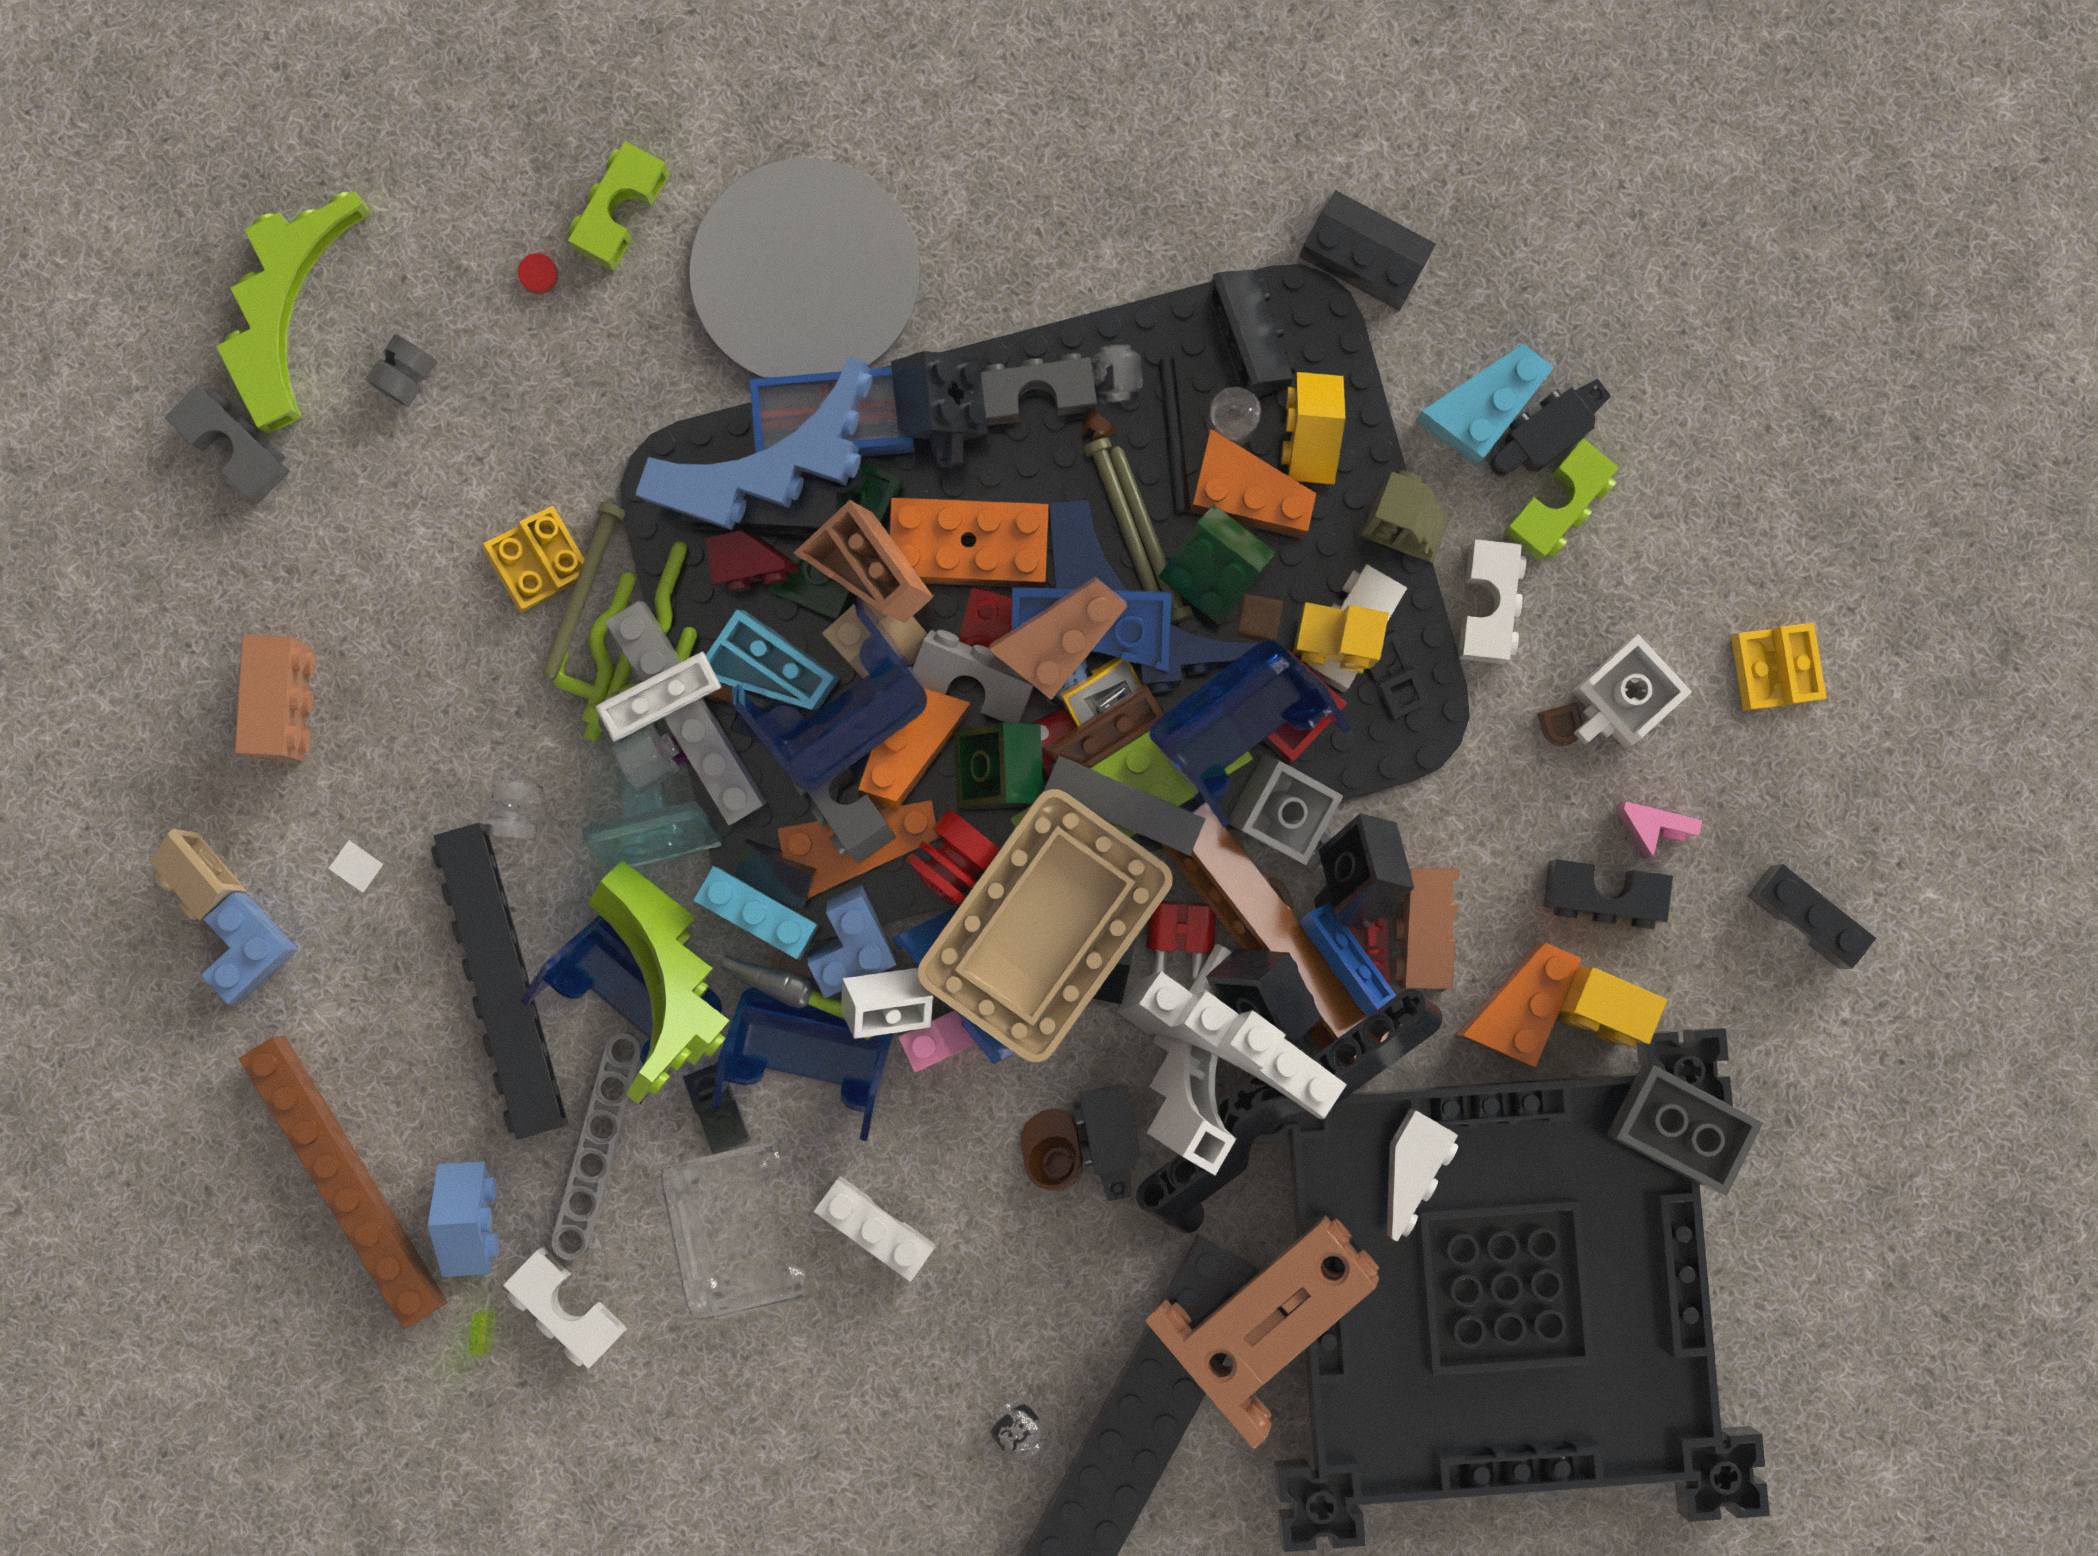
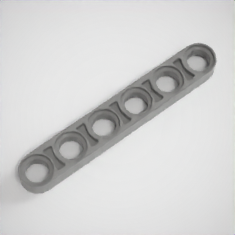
[552,1033,643,1260]

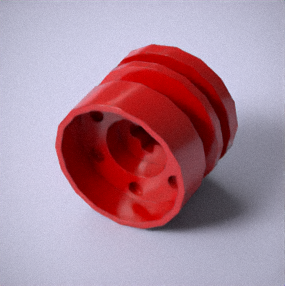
[906,808,1000,907]

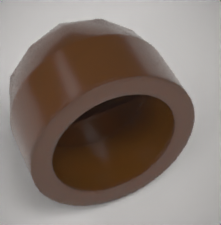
[1082,409,1116,442]

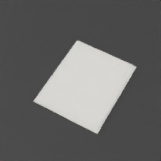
[328,840,383,893]

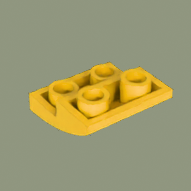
[482,506,585,614]

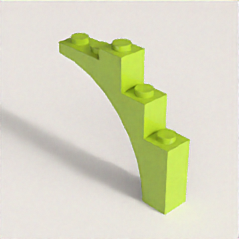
[216,191,371,435]
[588,860,730,1104]

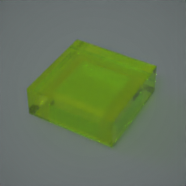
[469,1309,496,1355]

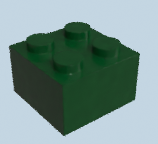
[1158,505,1276,625]
[954,723,1044,809]

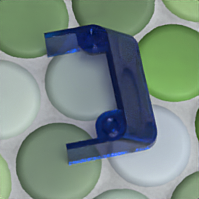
[732,597,927,790]
[1149,641,1351,828]
[520,915,722,1104]
[712,987,894,1141]

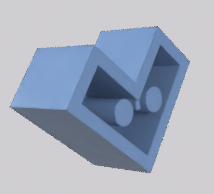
[808,885,896,998]
[201,892,298,1004]
[427,1161,499,1277]

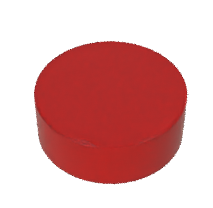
[518,253,558,294]

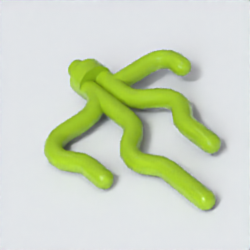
[553,541,697,742]

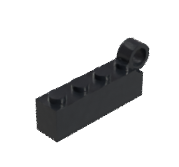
[680,466,864,535]

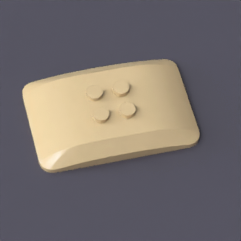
[918,789,1173,1062]

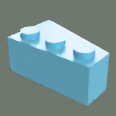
[1416,344,1554,467]
[706,609,841,710]

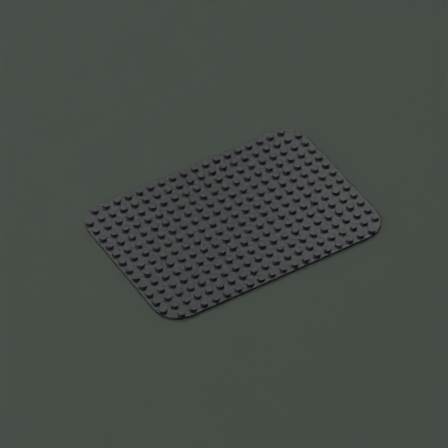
[620,264,1470,942]

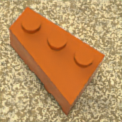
[1190,429,1317,539]
[858,679,971,811]
[1456,943,1582,1067]

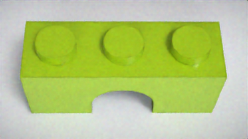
[568,141,670,272]
[1503,438,1619,562]

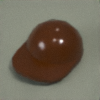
[1021,1109,1083,1191]

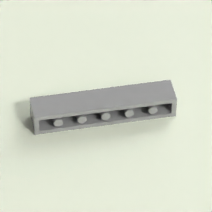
[605,601,767,825]

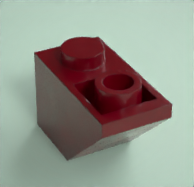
[705,530,799,592]

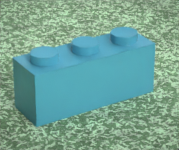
[693,866,820,959]

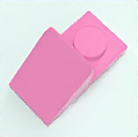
[1616,802,1702,858]

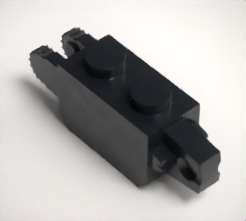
[1489,379,1611,477]

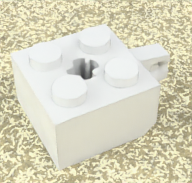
[1572,634,1692,749]

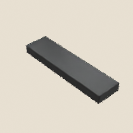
[1044,756,1206,855]

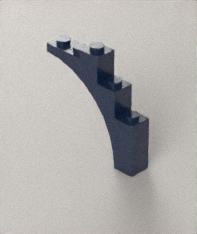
[1049,500,1259,693]

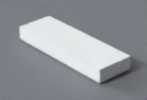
[595,652,722,742]

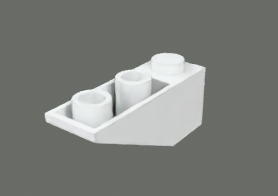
[1387,1108,1458,1242]

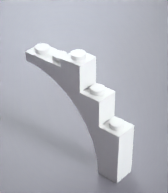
[1147,943,1236,1175]
[1117,971,1347,1119]

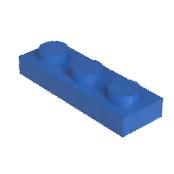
[1298,902,1397,1017]

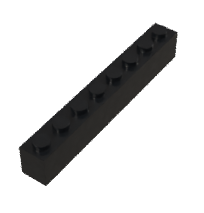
[431,822,569,1140]

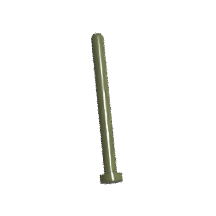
[1083,437,1160,592]
[1109,446,1194,625]
[542,502,626,681]

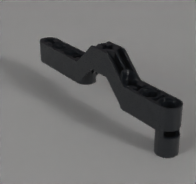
[1136,989,1443,1234]

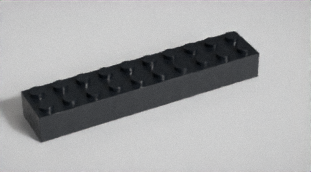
[1020,1234,1262,1556]

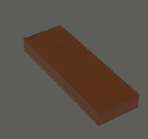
[1045,684,1167,768]

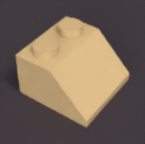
[822,598,928,696]
[149,829,247,922]

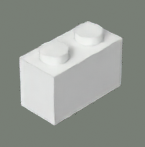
[841,968,933,1039]

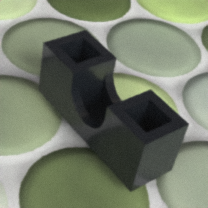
[1543,859,1673,929]
[1747,864,1876,969]

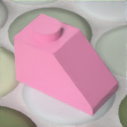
[898,1010,976,1073]

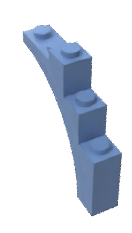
[635,357,872,530]

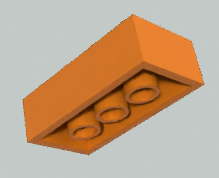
[890,498,1049,588]

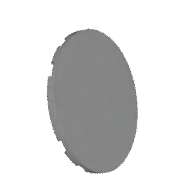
[689,158,920,378]

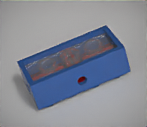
[750,367,915,457]

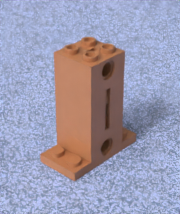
[1145,1215,1379,1450]

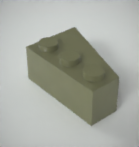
[1361,470,1449,563]

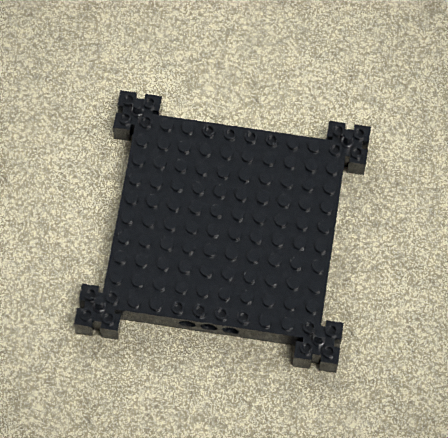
[1244,1027,1770,1552]

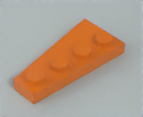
[778,800,939,906]

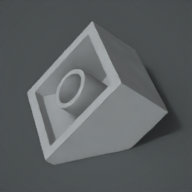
[1226,754,1343,865]

